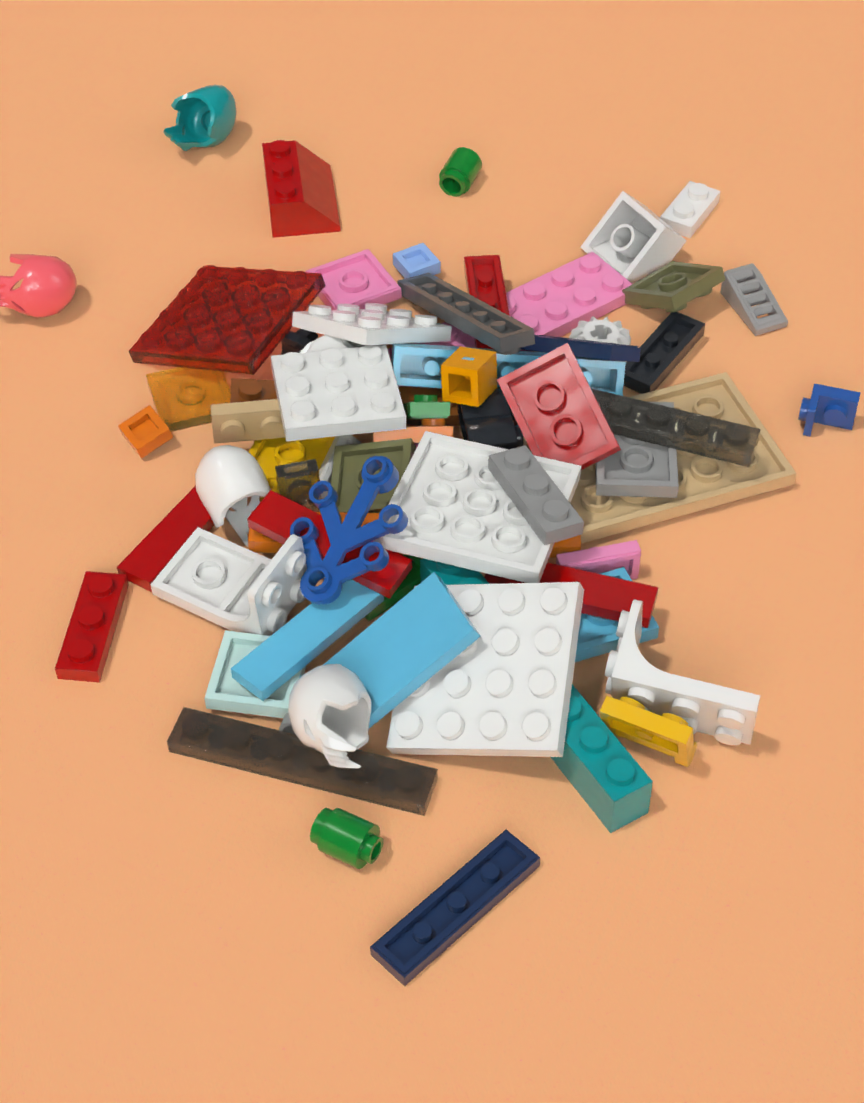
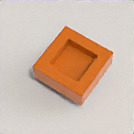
[118,405,173,459]

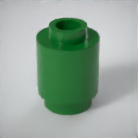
[439,147,482,197]
[310,808,383,869]

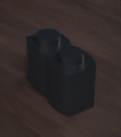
[457,387,523,450]

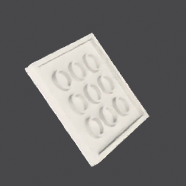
[373,431,581,583]
[386,582,584,757]

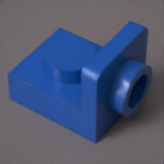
[798,383,861,437]

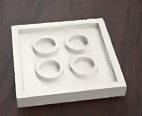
[292,303,452,345]
[271,345,406,442]

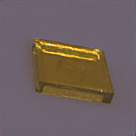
[146,359,231,432]

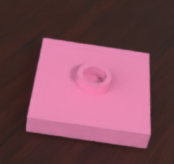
[305,249,402,310]

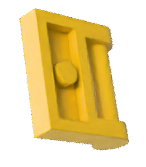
[600,696,697,767]

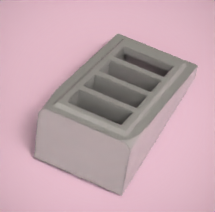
[720,263,788,336]

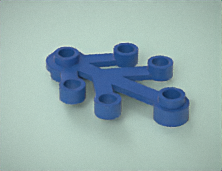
[290,456,408,604]

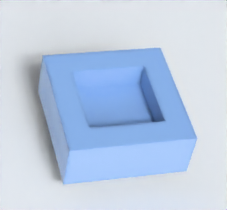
[393,243,441,279]

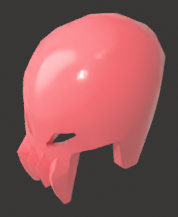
[0,254,77,318]

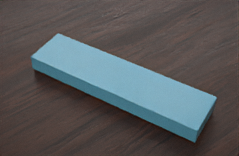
[231,579,384,701]

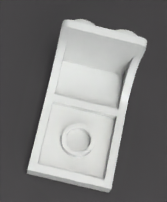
[150,527,307,636]
[605,599,761,745]

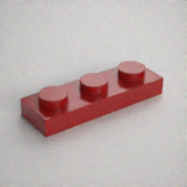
[55,571,129,683]

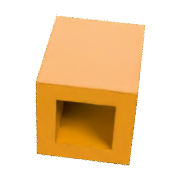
[441,346,497,407]

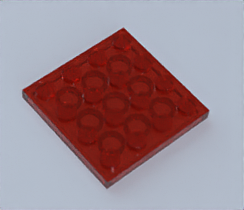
[129,265,326,375]

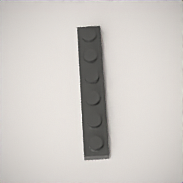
[397,273,535,355]

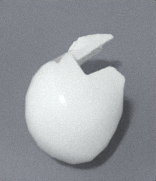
[195,445,271,547]
[288,664,371,768]

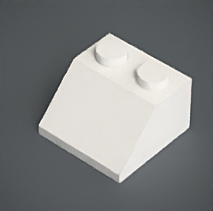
[580,191,687,284]

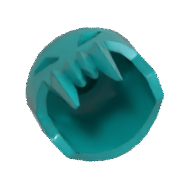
[163,84,237,151]

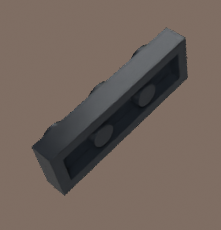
[624,312,705,394]

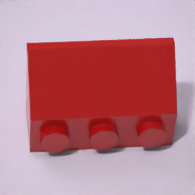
[262,140,341,238]

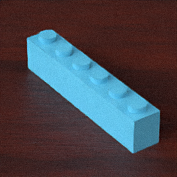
[391,343,626,401]

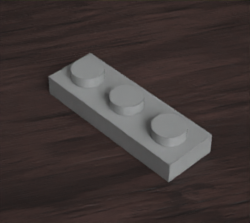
[488,445,584,545]

